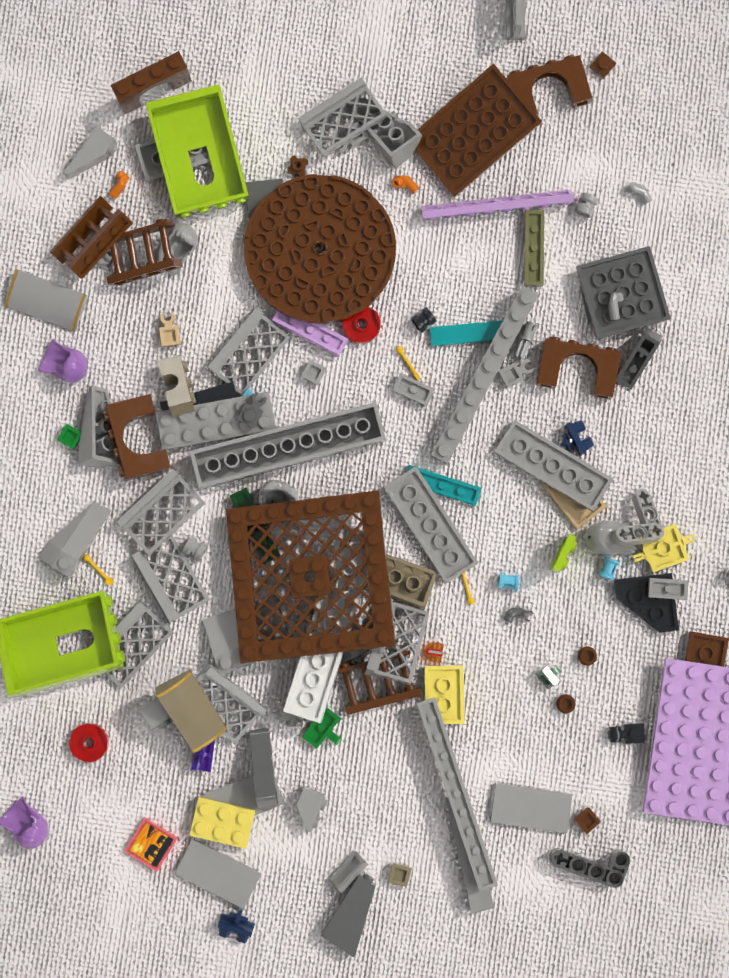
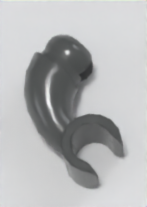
[504,607,534,623]

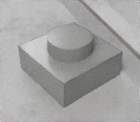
[301,360,327,386]

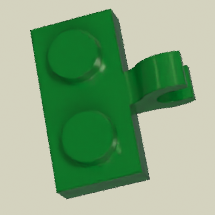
[302,707,342,749]

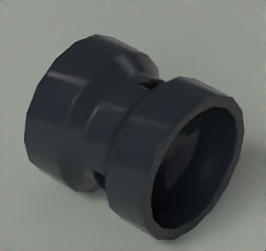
[410,307,437,333]

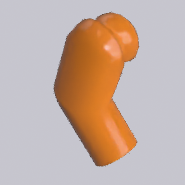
[109,171,129,199]
[391,175,420,194]

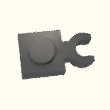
[237,392,267,428]

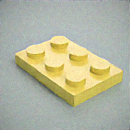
[424,665,465,724]
[190,796,256,849]

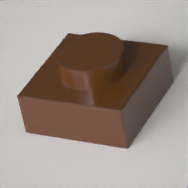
[589,51,617,79]
[574,806,601,834]

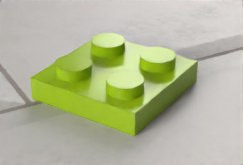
[549,533,577,573]

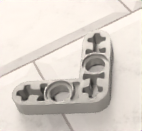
[612,489,664,547]

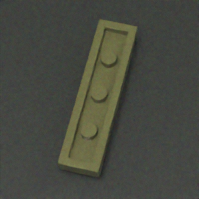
[524,210,544,287]

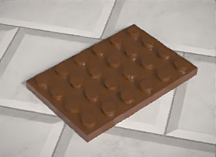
[415,63,543,197]

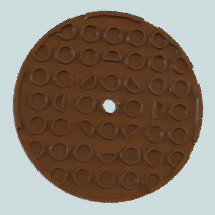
[244,174,396,324]

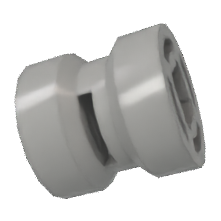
[574,193,599,218]
[182,536,208,562]

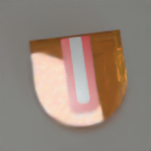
[423,642,444,663]

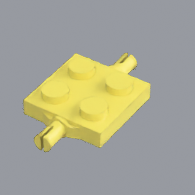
[632,524,696,573]

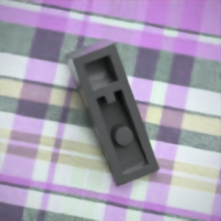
[616,327,663,390]

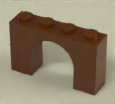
[110,51,192,114]
[506,55,592,114]
[536,336,621,400]
[102,394,171,481]

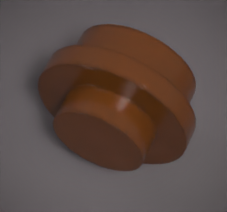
[578,646,597,666]
[556,694,576,714]

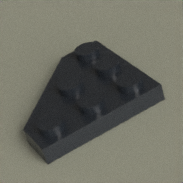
[614,573,679,633]

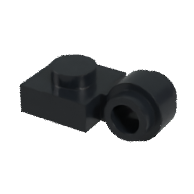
[607,723,645,744]

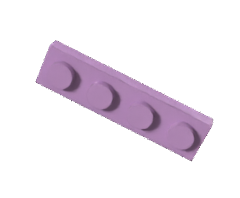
[272,311,348,357]

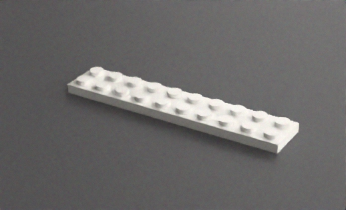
[283,527,368,723]

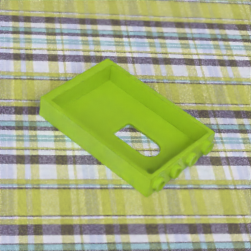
[146,84,249,219]
[0,591,125,698]

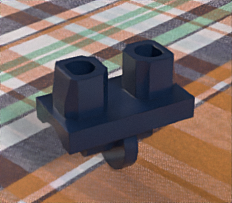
[559,420,594,456]
[217,909,255,944]

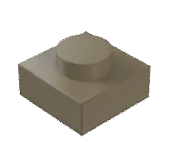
[388,862,412,887]

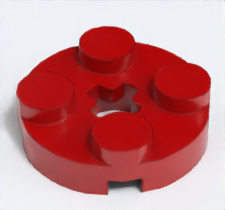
[343,307,381,344]
[69,723,109,762]

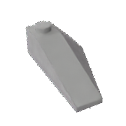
[348,97,422,169]
[79,386,120,468]
[39,502,111,577]

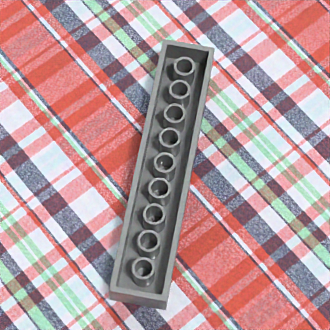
[189,402,386,490]

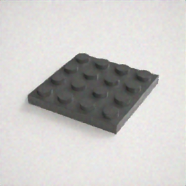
[576,246,671,340]

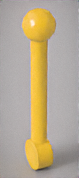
[396,346,421,381]
[83,554,114,585]
[461,572,475,605]

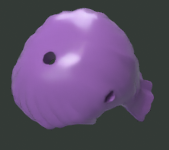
[38,339,88,383]
[0,796,49,849]

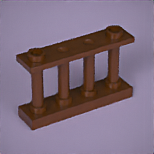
[50,196,133,279]
[106,219,183,286]
[337,648,422,715]

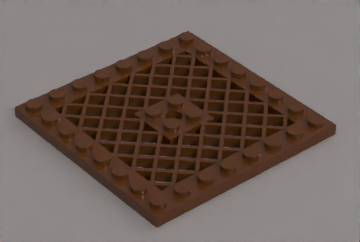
[226,490,396,664]

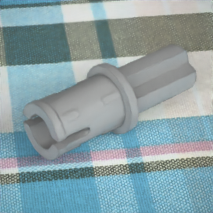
[514,321,538,360]

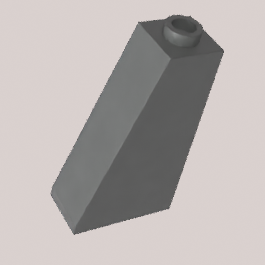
[321,873,376,957]

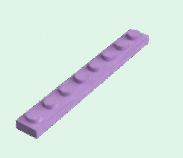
[421,189,574,220]

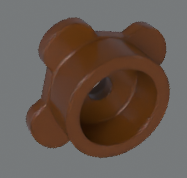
[287,156,308,176]

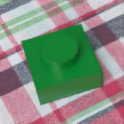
[57,424,81,450]

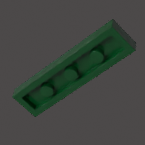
[230,487,281,564]

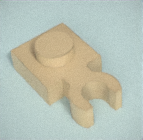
[159,312,181,347]

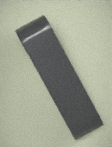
[249,728,278,809]
[549,848,630,888]

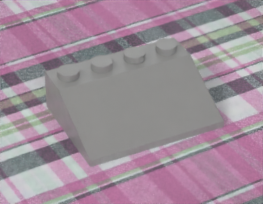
[203,595,289,674]

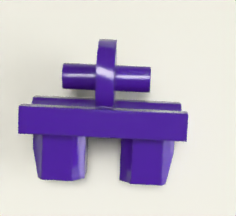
[191,740,215,772]

